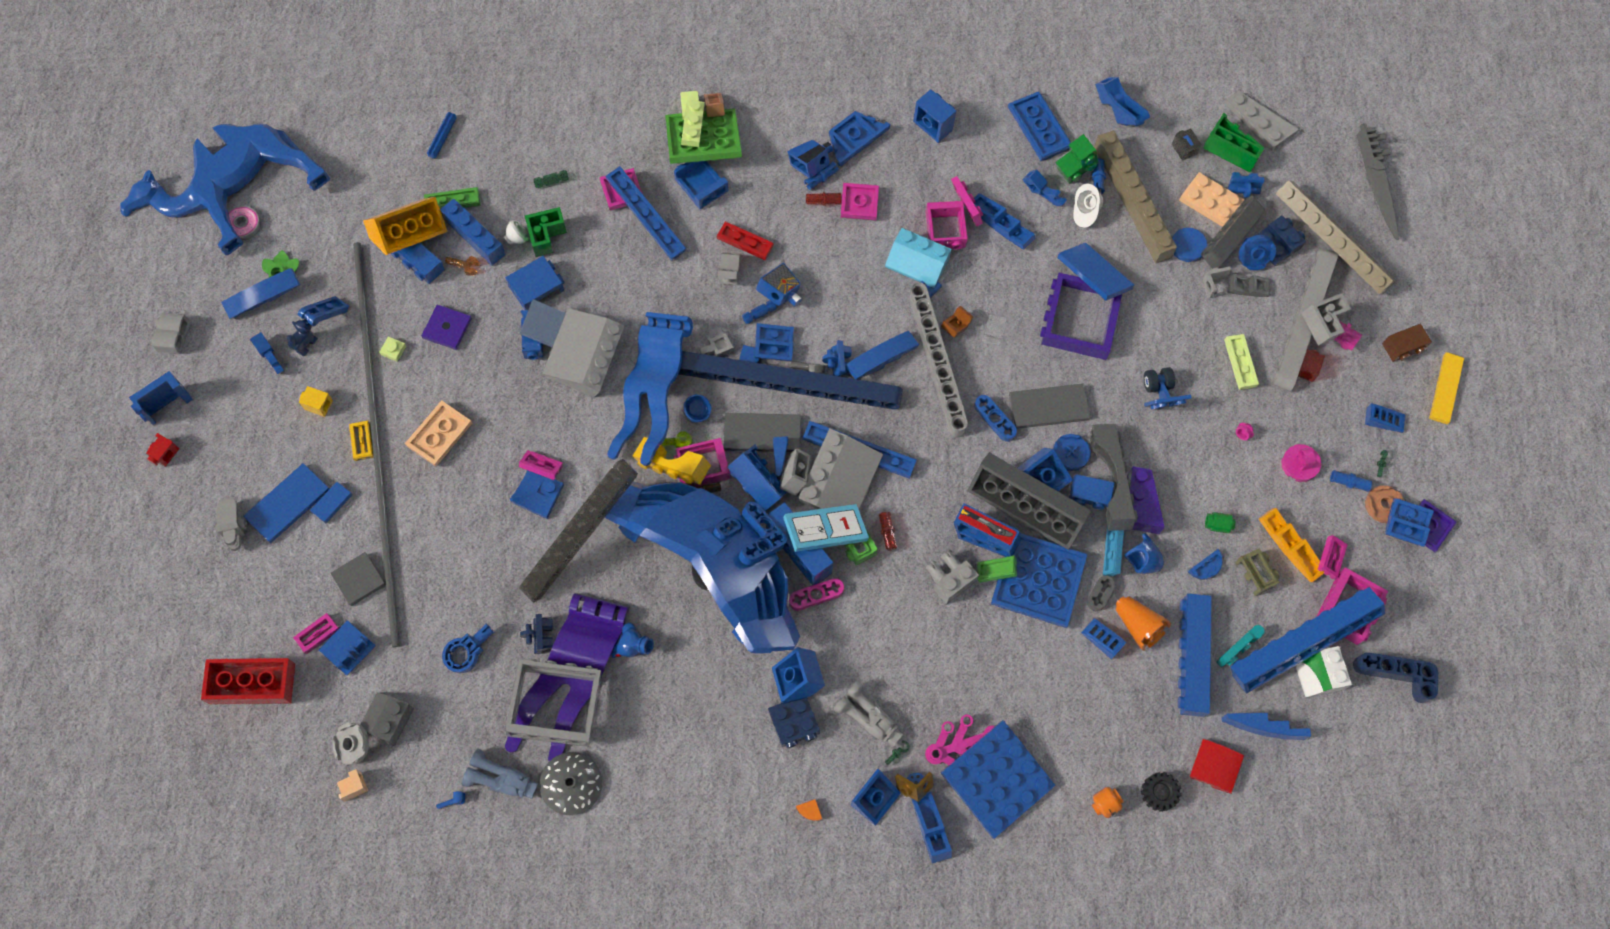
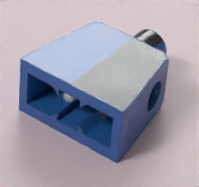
[787,140,833,178]

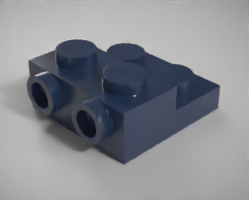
[1255,215,1306,266]
[768,697,820,749]

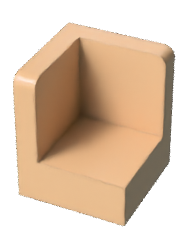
[337,769,368,802]

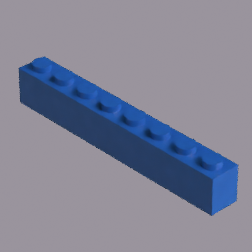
[1230,587,1385,694]

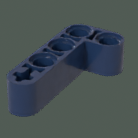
[1353,652,1438,703]

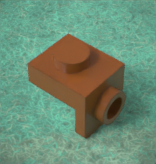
[941,306,973,338]

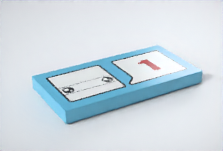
[783,504,869,552]

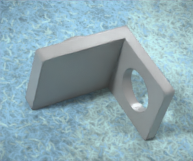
[1202,267,1231,298]

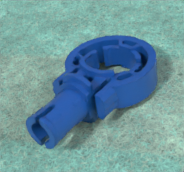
[442,623,495,673]

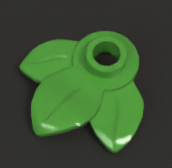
[262,250,299,277]

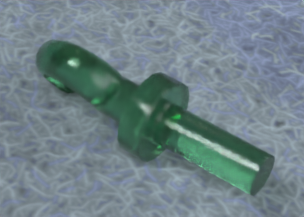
[1377,450,1388,477]
[885,740,910,765]

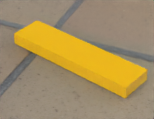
[1429,352,1464,425]

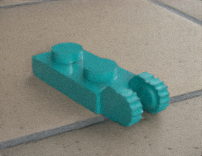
[1216,625,1265,667]

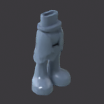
[462,748,538,799]

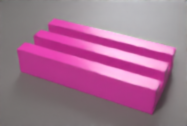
[519,450,563,480]
[1318,535,1347,579]
[293,613,339,654]

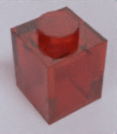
[1298,349,1325,382]

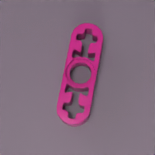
[789,579,844,611]

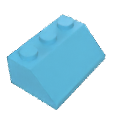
[885,228,951,288]

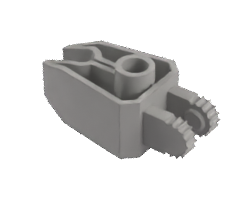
[215,496,247,551]

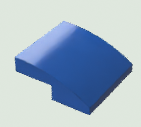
[755,323,794,362]
[1385,498,1434,547]

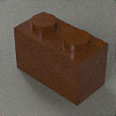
[1382,323,1432,362]

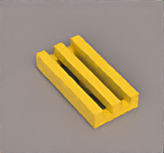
[349,421,374,461]

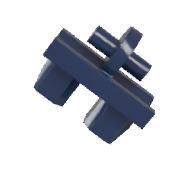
[520,614,553,654]

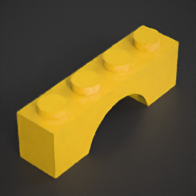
[633,437,711,485]

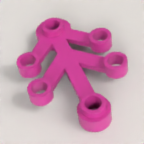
[925,714,994,765]

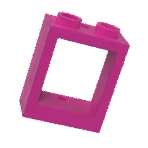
[925,201,967,250]
[674,438,730,488]

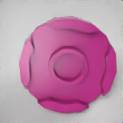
[1281,444,1321,482]

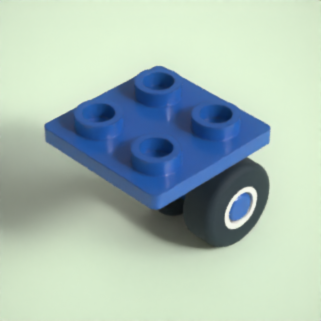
[1144,367,1192,409]

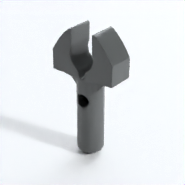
[790,361,826,373]

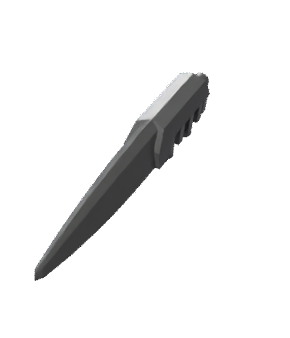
[1356,123,1399,240]

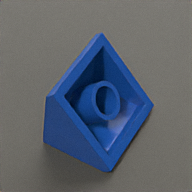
[850,769,901,826]

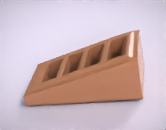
[704,93,725,117]

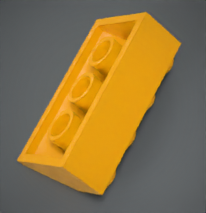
[363,197,448,255]

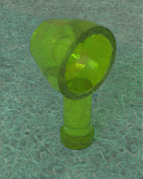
[661,431,693,448]

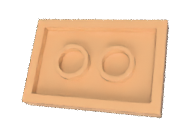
[1179,172,1244,227]
[405,400,473,467]

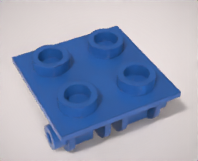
[319,620,376,676]

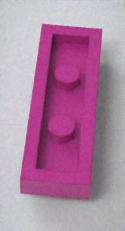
[951,176,983,227]

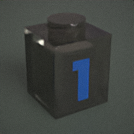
[1172,128,1202,161]

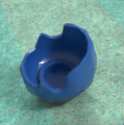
[683,394,712,423]

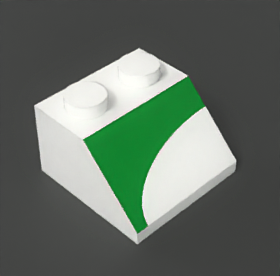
[1295,646,1352,698]

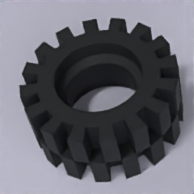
[1141,772,1182,812]

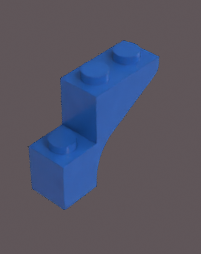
[1095,77,1150,127]

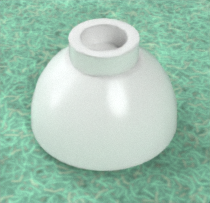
[504,220,529,245]

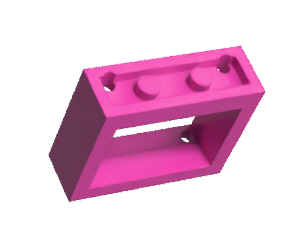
[1316,567,1388,645]

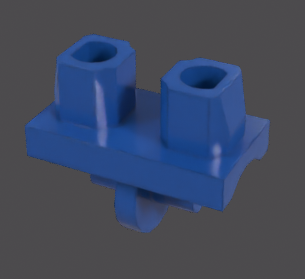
[1228,172,1265,198]
[822,340,852,377]

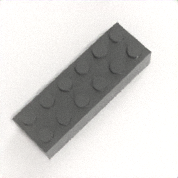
[967,452,1091,550]

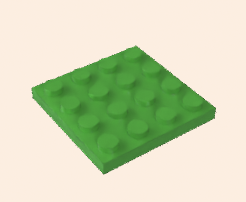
[665,108,742,164]

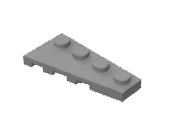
[1224,91,1299,151]

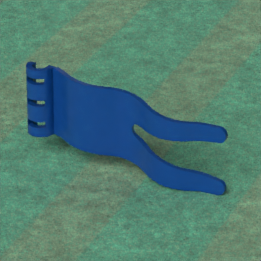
[607,312,693,466]

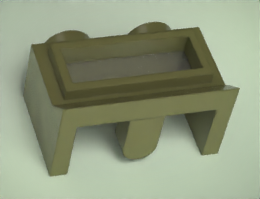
[1235,548,1280,596]

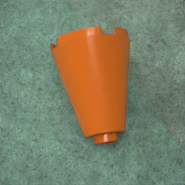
[1115,596,1171,651]

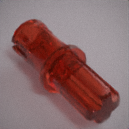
[805,191,841,206]
[879,512,897,551]

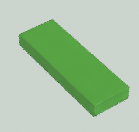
[424,187,481,209]

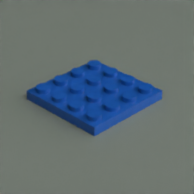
[991,533,1088,628]
[940,720,1056,839]

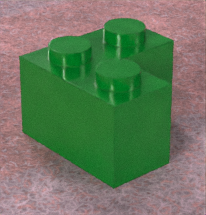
[1055,134,1099,184]
[525,207,567,257]

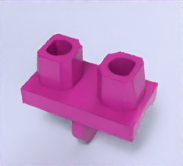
[1334,321,1362,351]

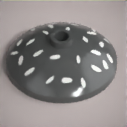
[540,752,602,815]

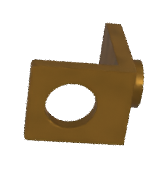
[895,772,934,802]

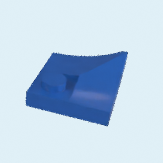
[510,470,564,519]

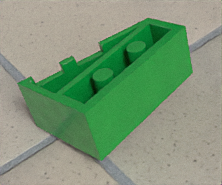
[1203,113,1264,173]

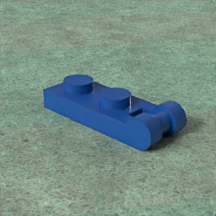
[298,296,349,326]

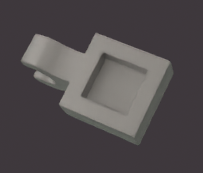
[699,333,733,357]

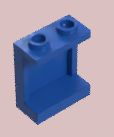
[674,161,729,209]
[505,256,565,310]
[129,371,193,425]

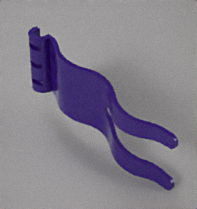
[505,593,630,761]

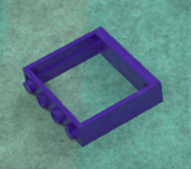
[1040,273,1122,360]

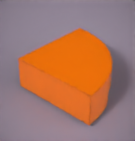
[796,799,822,821]

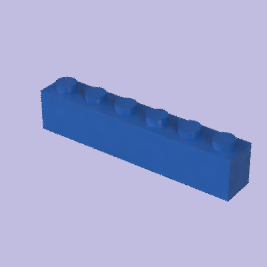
[1178,593,1211,717]

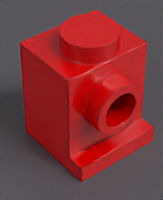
[146,433,180,467]

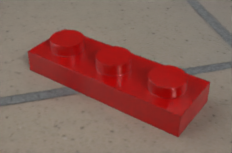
[717,221,774,260]

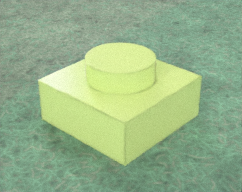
[379,337,406,362]

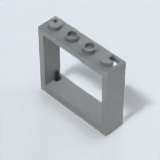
[505,658,601,747]

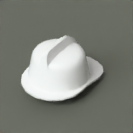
[1073,184,1103,228]

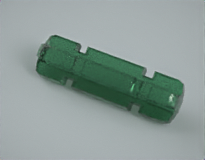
[533,170,569,188]

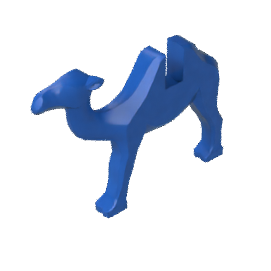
[120,124,330,256]

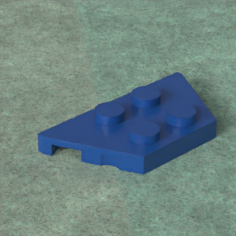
[829,111,891,167]

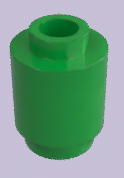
[1205,512,1236,534]

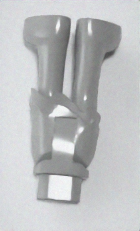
[833,681,903,747]

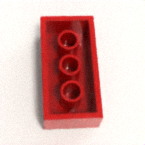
[201,658,295,704]

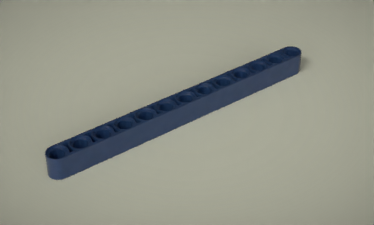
[678,351,903,410]

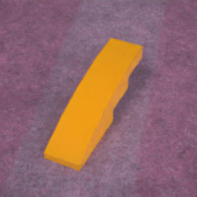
[1259,508,1324,582]

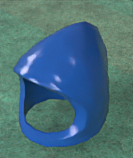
[1124,533,1164,574]

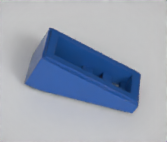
[1365,403,1405,433]
[773,436,789,477]
[1081,618,1127,660]

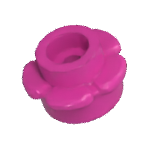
[1236,422,1254,440]

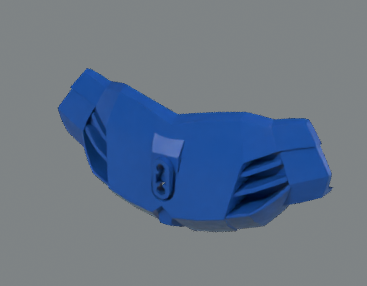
[600,478,800,653]

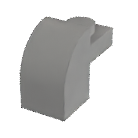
[718,252,741,285]

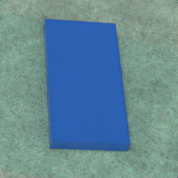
[1008,91,1071,161]
[1057,242,1134,301]
[243,463,329,544]

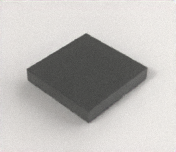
[331,552,386,606]

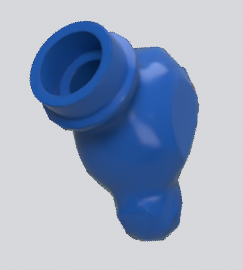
[610,623,654,658]

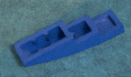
[974,193,1035,250]
[221,268,301,319]
[845,330,919,379]
[1221,713,1311,740]

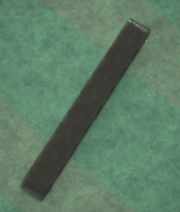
[519,459,638,603]

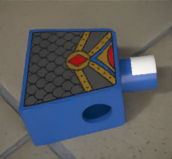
[756,262,802,307]

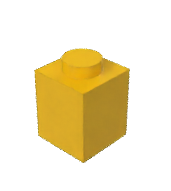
[299,386,333,417]

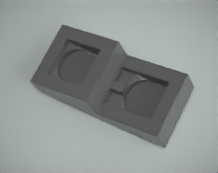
[1229,274,1269,297]

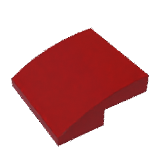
[1190,739,1244,794]

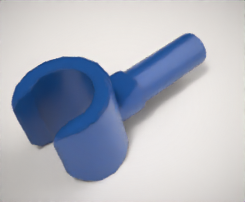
[436,791,465,809]

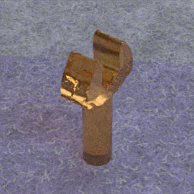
[445,256,481,276]

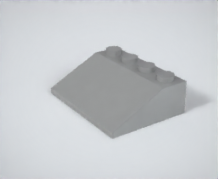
[542,308,624,397]
[798,428,883,510]

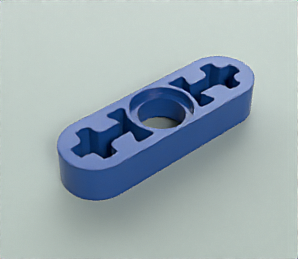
[974,395,1017,442]

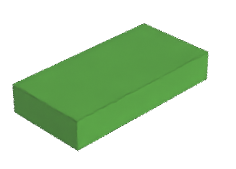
[977,556,1017,583]

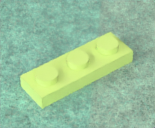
[681,100,704,147]
[1224,334,1259,390]

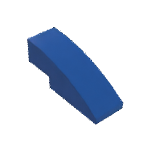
[912,792,952,864]

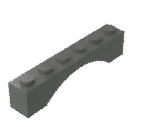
[1090,424,1137,531]

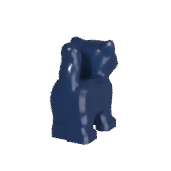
[287,319,318,357]

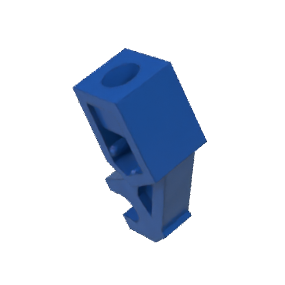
[1022,169,1067,206]
[250,332,284,374]

